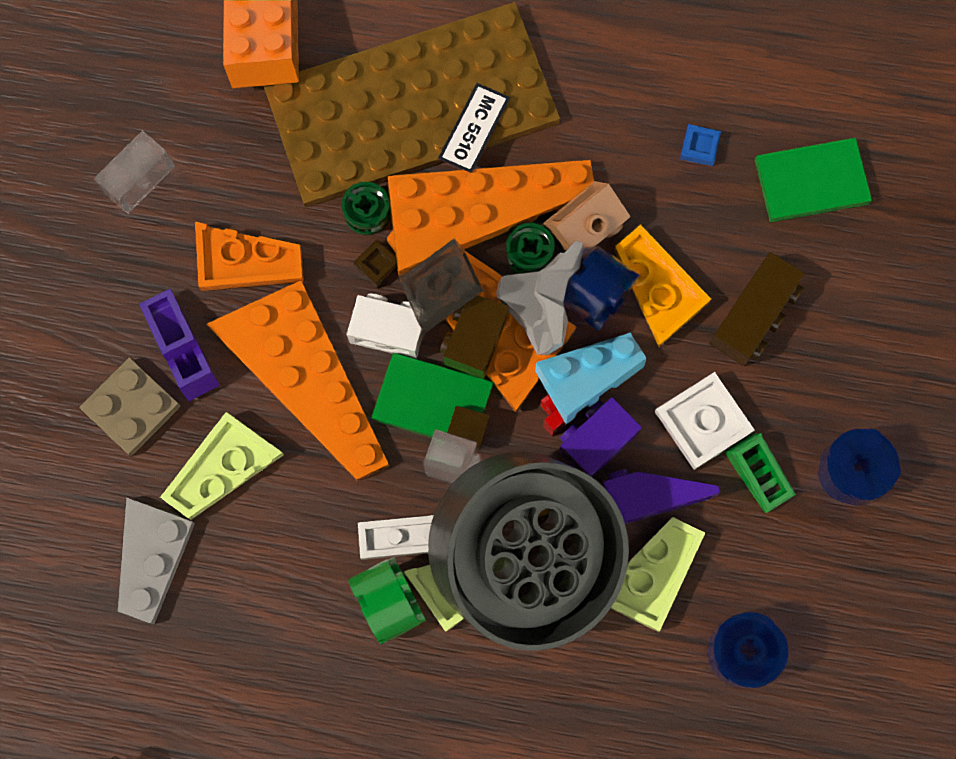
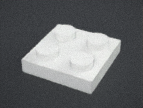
[655,372,755,470]

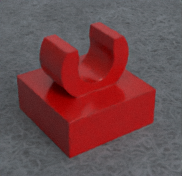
[540,394,580,436]

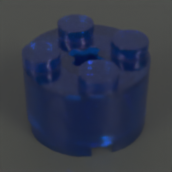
[563,246,640,331]
[818,428,901,506]
[707,612,788,689]

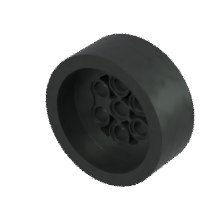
[428,452,629,651]

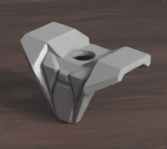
[496,241,584,356]

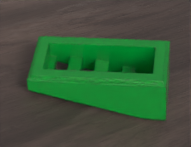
[724,433,796,513]

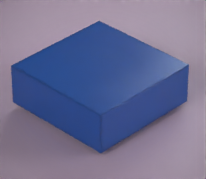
[680,124,721,166]

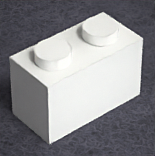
[347,294,427,359]

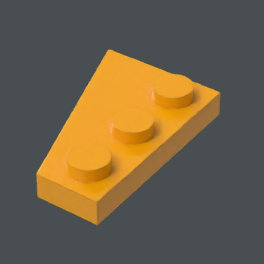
[614,225,711,347]

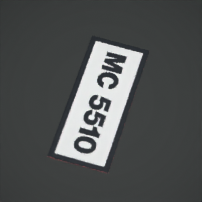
[438,83,510,173]

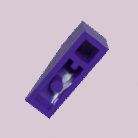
[602,469,720,524]

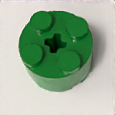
[348,557,426,645]

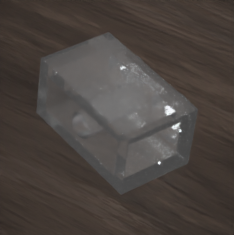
[94,130,175,214]
[423,429,482,484]

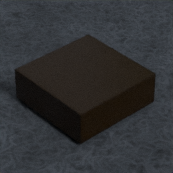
[353,239,398,288]
[445,406,490,451]

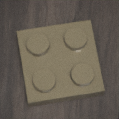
[79,357,181,457]

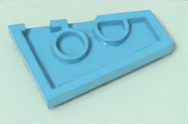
[535,333,646,424]

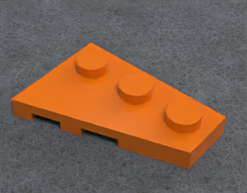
[195,222,304,291]

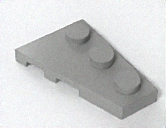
[118,498,195,624]

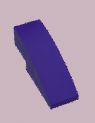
[139,289,220,402]

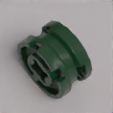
[342,182,391,235]
[506,223,555,274]

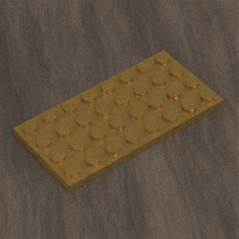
[264,2,560,208]

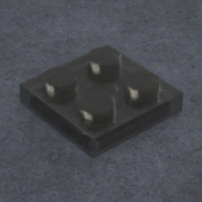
[399,238,483,332]

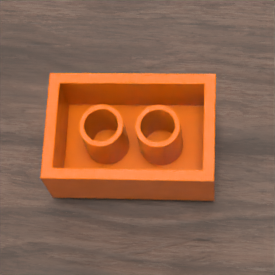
[223,0,299,88]

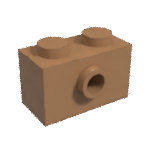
[543,181,630,259]

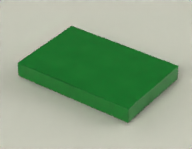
[755,138,872,223]
[371,353,493,451]

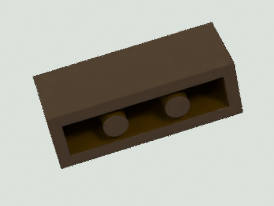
[709,251,805,366]

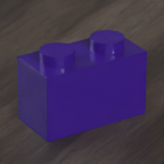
[559,397,642,478]

